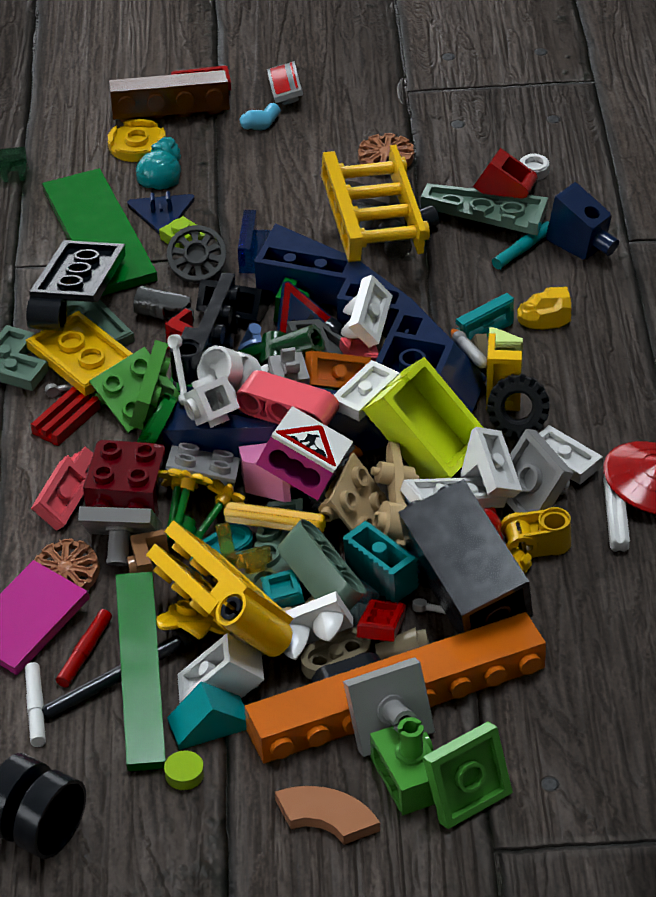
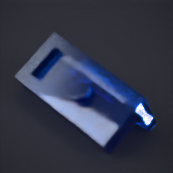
[238,210,271,273]

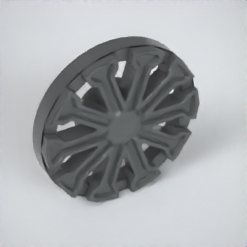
[167,225,226,284]

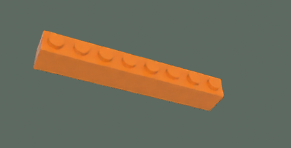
[244,612,546,764]

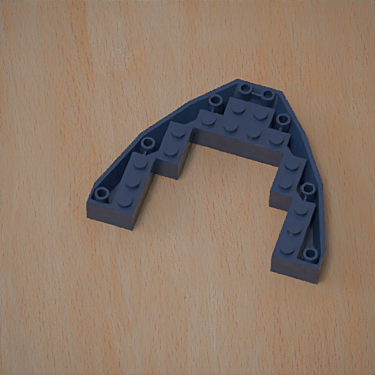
[162,223,487,466]

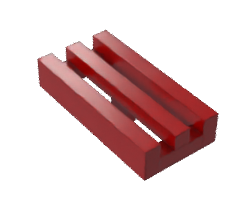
[31,386,101,446]

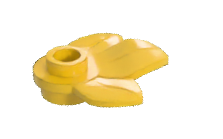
[156,600,230,639]

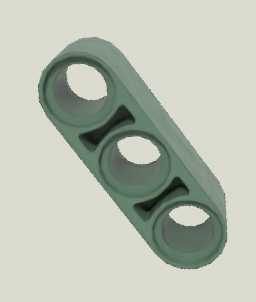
[277,519,366,611]

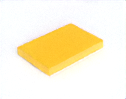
[26,311,133,396]

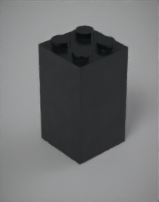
[398,479,533,634]

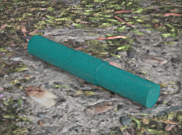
[492,221,549,269]

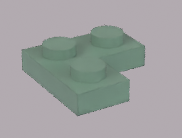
[0,325,49,391]

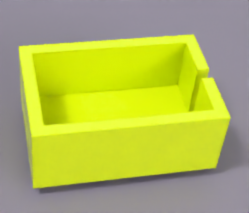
[363,357,484,479]

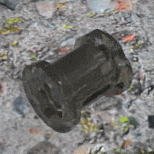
[377,219,412,260]

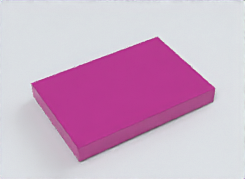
[0,560,90,675]

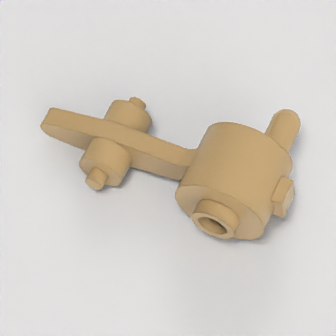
[370,441,419,550]

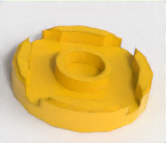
[108,119,166,162]

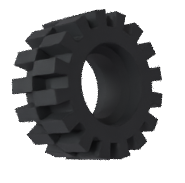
[487,373,550,438]

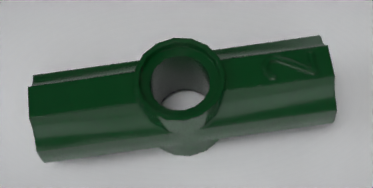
[237,324,325,366]

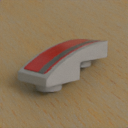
[267,61,303,105]

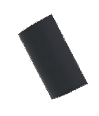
[196,279,273,322]

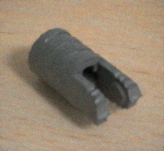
[133,286,195,321]

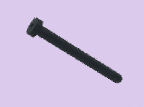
[42,628,194,719]

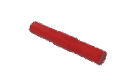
[56,609,112,688]

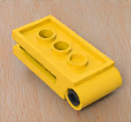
[146,520,293,657]

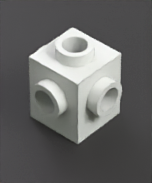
[183,375,240,428]

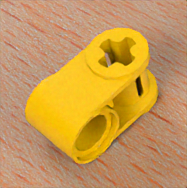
[501,507,571,558]

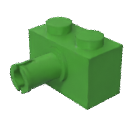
[370,717,435,816]

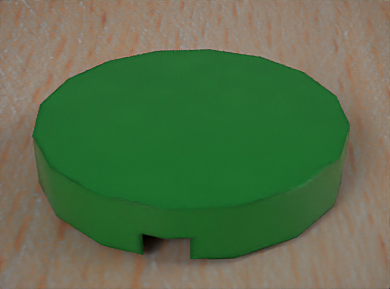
[137,392,177,443]

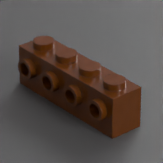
[109,70,230,122]

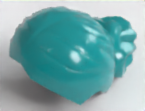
[136,137,181,190]

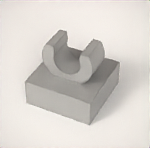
[268,347,310,385]

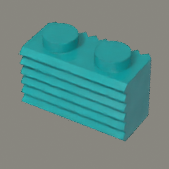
[343,521,419,603]

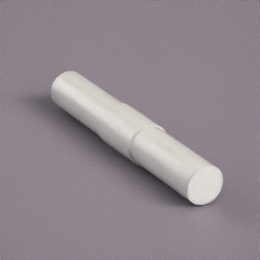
[25,662,46,747]

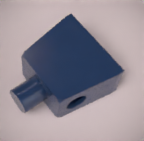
[545,182,619,259]

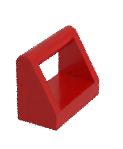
[473,148,538,199]

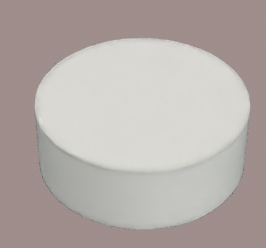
[520,154,549,180]

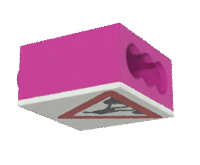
[256,406,353,501]

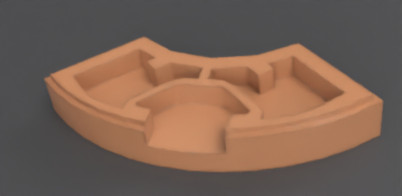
[275,786,380,845]

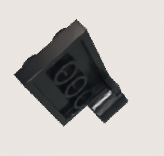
[170,273,242,385]

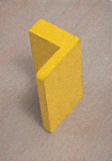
[486,333,522,411]

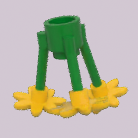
[159,468,245,548]

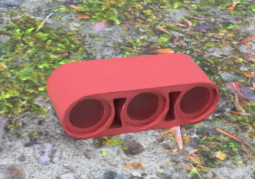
[236,370,339,426]

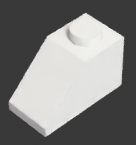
[177,633,264,703]

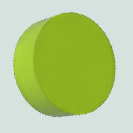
[164,751,204,790]

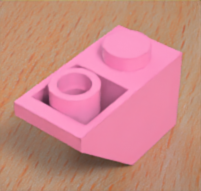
[239,443,295,502]

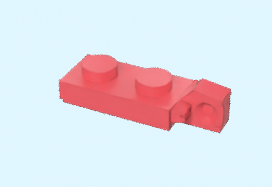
[31,446,93,531]

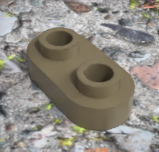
[301,628,371,679]

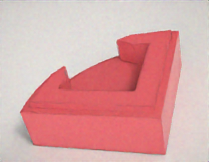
[339,337,379,361]

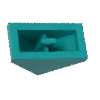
[167,682,247,750]

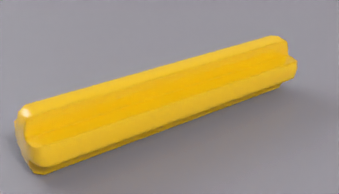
[223,502,326,533]

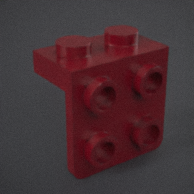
[83,440,165,517]

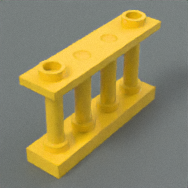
[321,144,430,262]

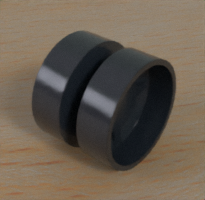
[0,753,86,859]

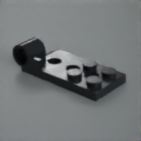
[26,240,126,331]

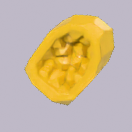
[517,287,572,330]

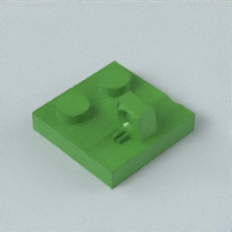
[129,340,174,430]
[423,721,513,829]

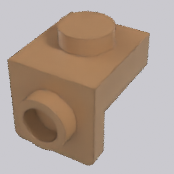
[126,530,169,589]

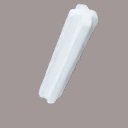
[603,476,630,552]

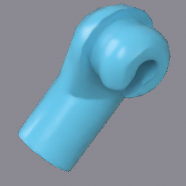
[240,103,281,130]

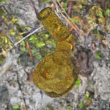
[215,522,273,574]

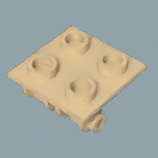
[318,453,389,531]

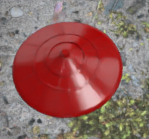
[603,441,656,514]

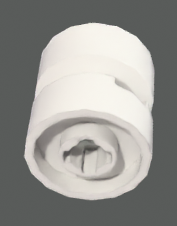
[197,345,261,393]

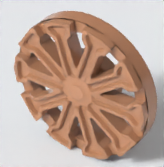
[358,133,414,167]
[34,538,100,590]

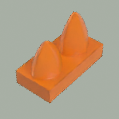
[305,351,371,390]

